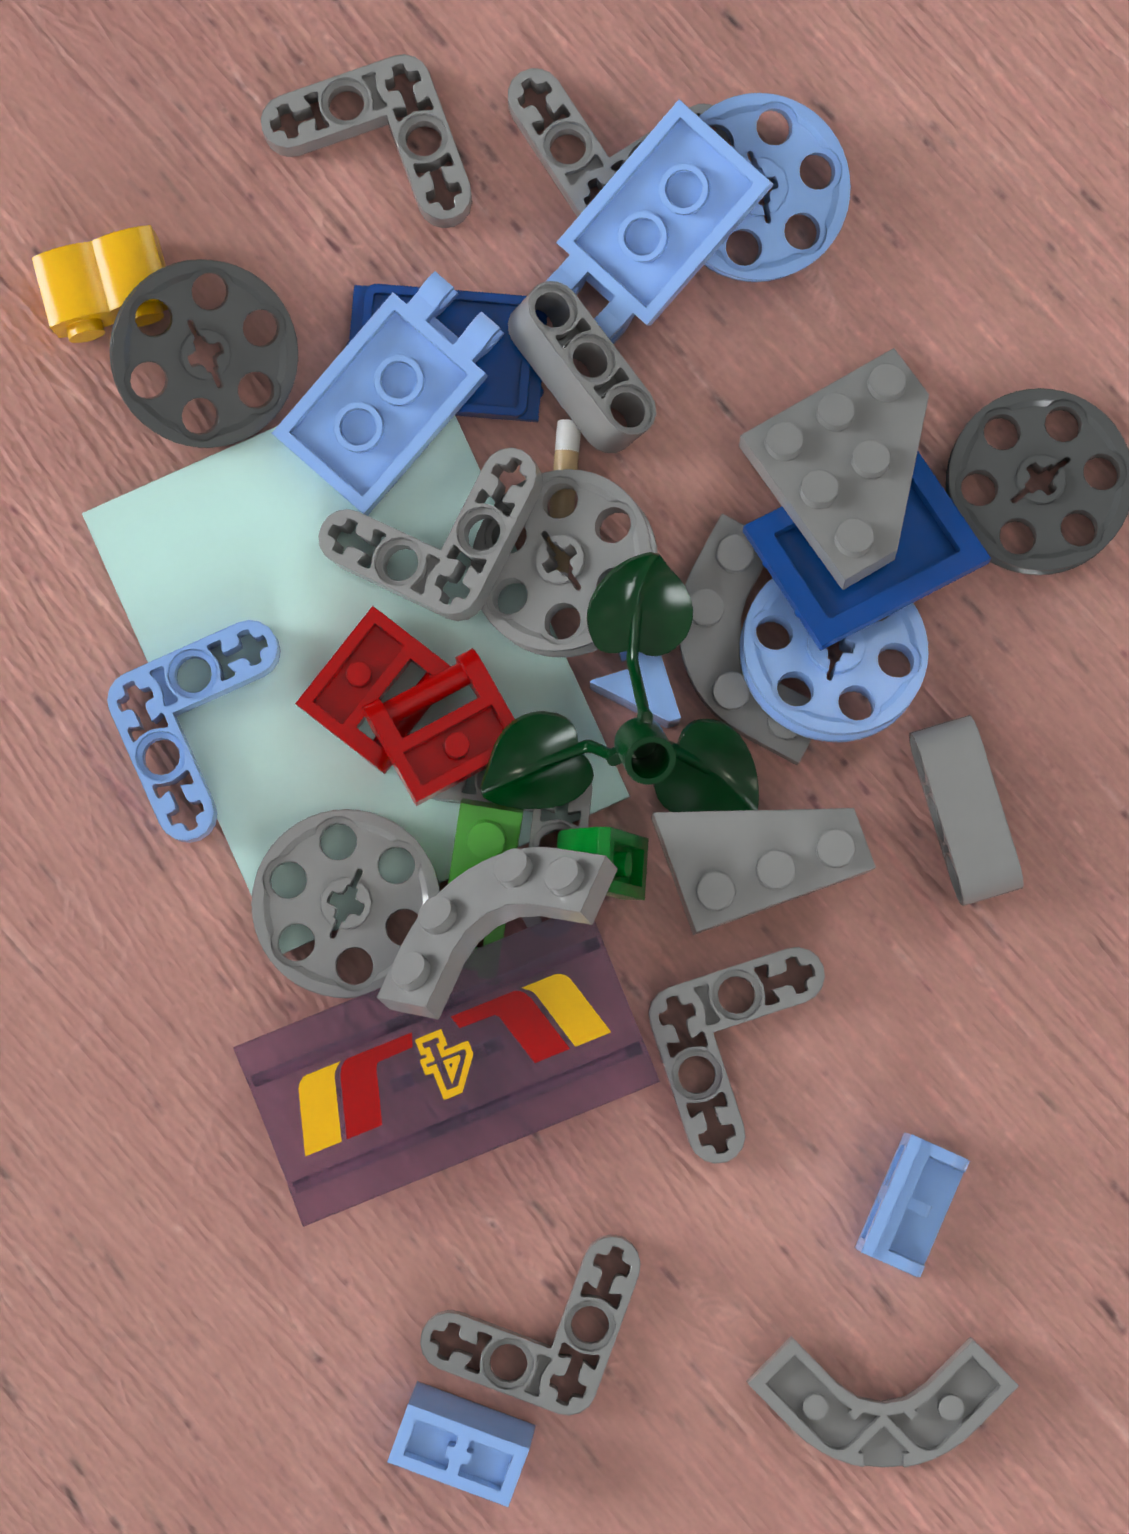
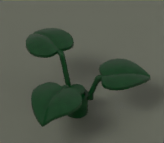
[481,552,759,812]

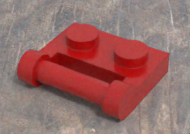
[295,606,451,774]
[361,648,515,806]

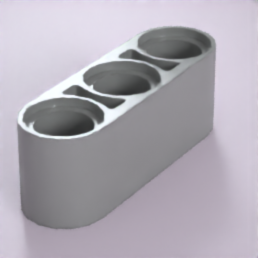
[508,281,656,453]
[909,715,1024,906]

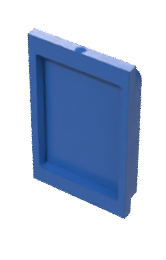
[346,284,548,423]

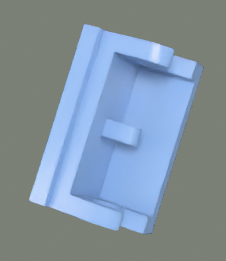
[855,1132,970,1277]
[387,1381,536,1507]

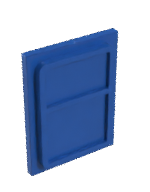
[742,451,991,651]

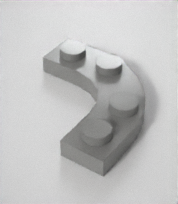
[679,514,812,765]
[377,847,617,1019]
[747,1336,1019,1467]

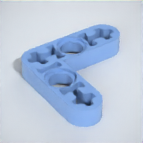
[107,620,281,843]

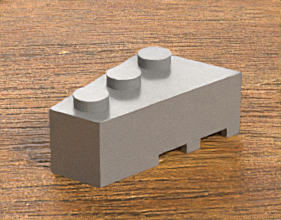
[651,808,876,935]

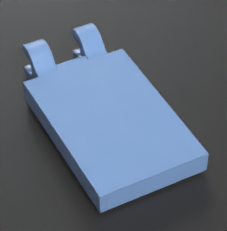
[546,99,774,344]
[272,271,504,516]

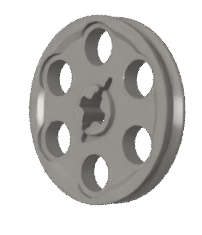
[471,469,658,657]
[251,809,440,998]

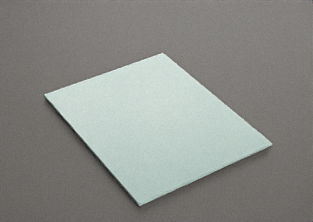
[82,415,630,954]

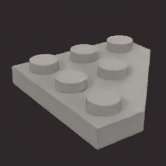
[739,348,929,590]

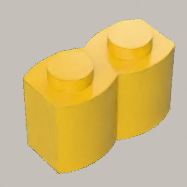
[32,225,168,343]

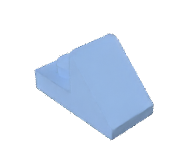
[590,651,681,728]

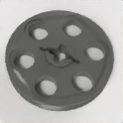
[109,259,298,448]
[945,388,1129,575]

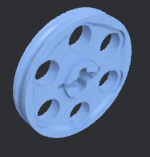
[699,93,851,282]
[739,578,929,742]

